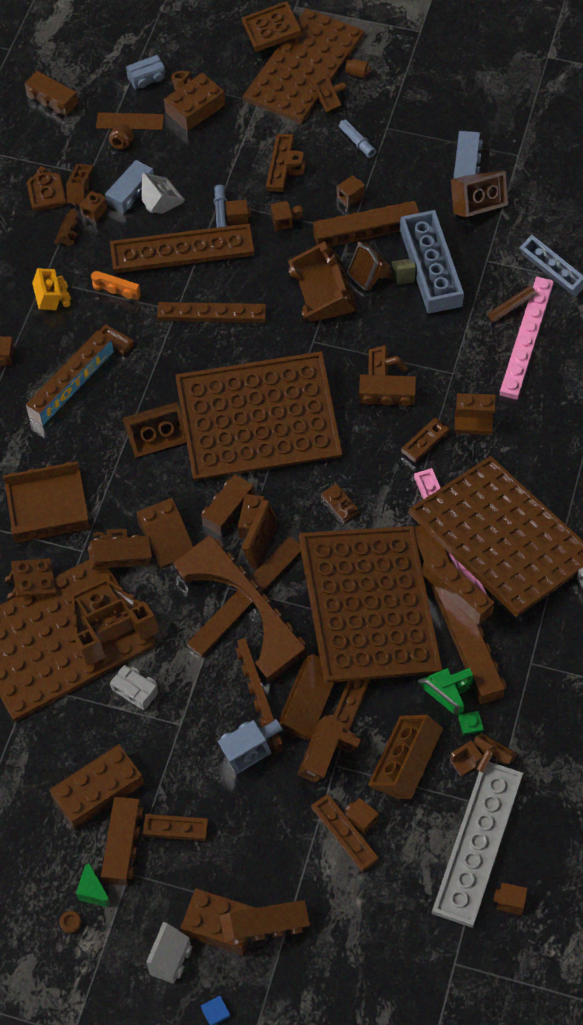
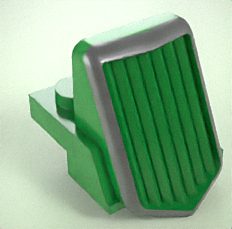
[418,668,473,715]

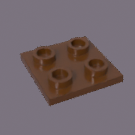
[5,559,56,600]

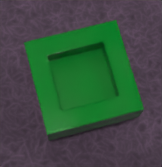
[458,711,484,737]

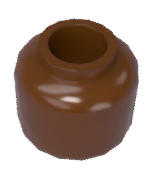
[109,124,134,150]

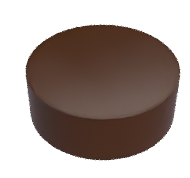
[59,911,82,934]

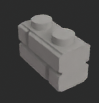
[110,665,158,710]

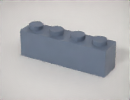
[454,131,482,178]
[520,235,583,297]

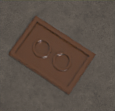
[242,500,279,570]

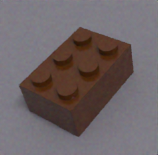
[164,73,225,131]
[181,888,255,956]

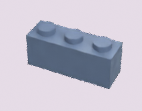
[105,160,153,214]

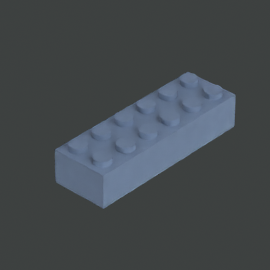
[400,210,464,313]

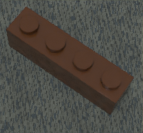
[422,551,494,625]
[101,797,144,886]
[220,900,310,945]

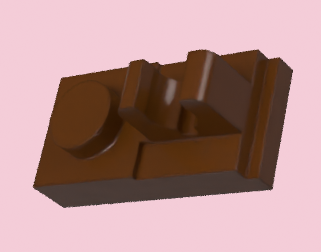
[54,209,78,246]
[321,484,359,523]

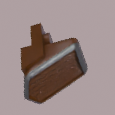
[347,242,395,291]

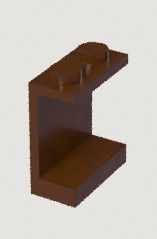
[455,393,495,435]

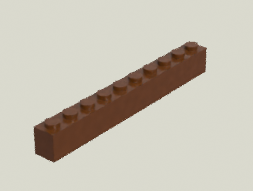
[413,525,506,704]

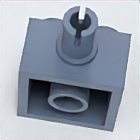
[218,719,283,774]

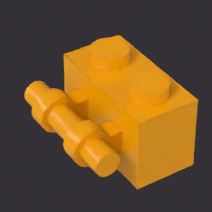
[33,268,71,310]

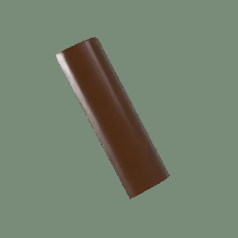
[278,654,334,740]

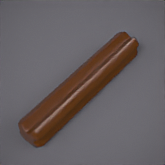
[488,286,536,322]

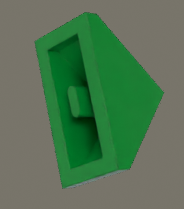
[76,863,111,907]

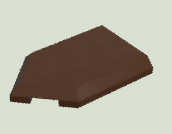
[27,166,67,212]

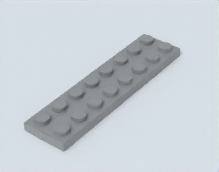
[432,762,523,928]

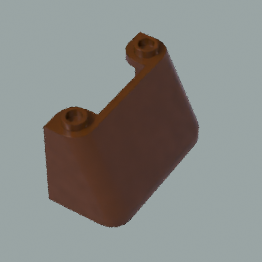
[288,241,357,322]

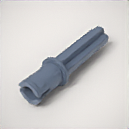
[339,120,376,158]
[213,185,227,228]

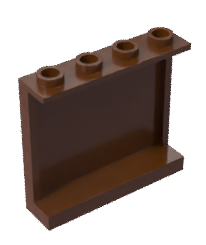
[3,462,90,543]

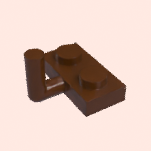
[311,74,346,113]
[369,345,408,376]
[473,733,517,773]

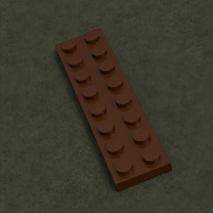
[110,224,254,273]

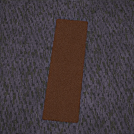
[96,113,164,130]

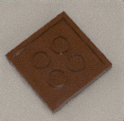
[241,1,302,52]

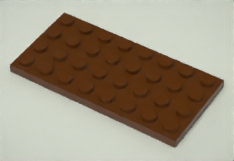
[243,8,364,124]

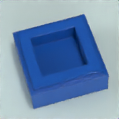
[201,996,230,1025]

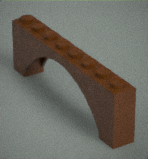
[173,535,307,684]

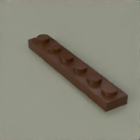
[157,302,266,323]
[235,638,283,754]

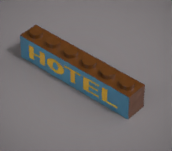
[26,330,114,426]

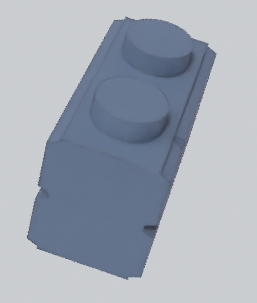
[126,55,166,89]

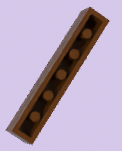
[313,201,419,247]

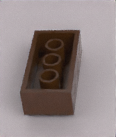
[50,744,144,830]

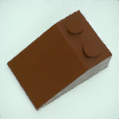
[451,171,508,217]
[136,498,193,569]

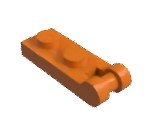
[91,271,141,301]

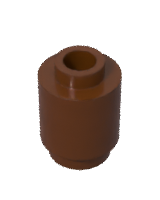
[345,59,371,78]

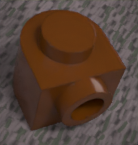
[171,71,192,90]

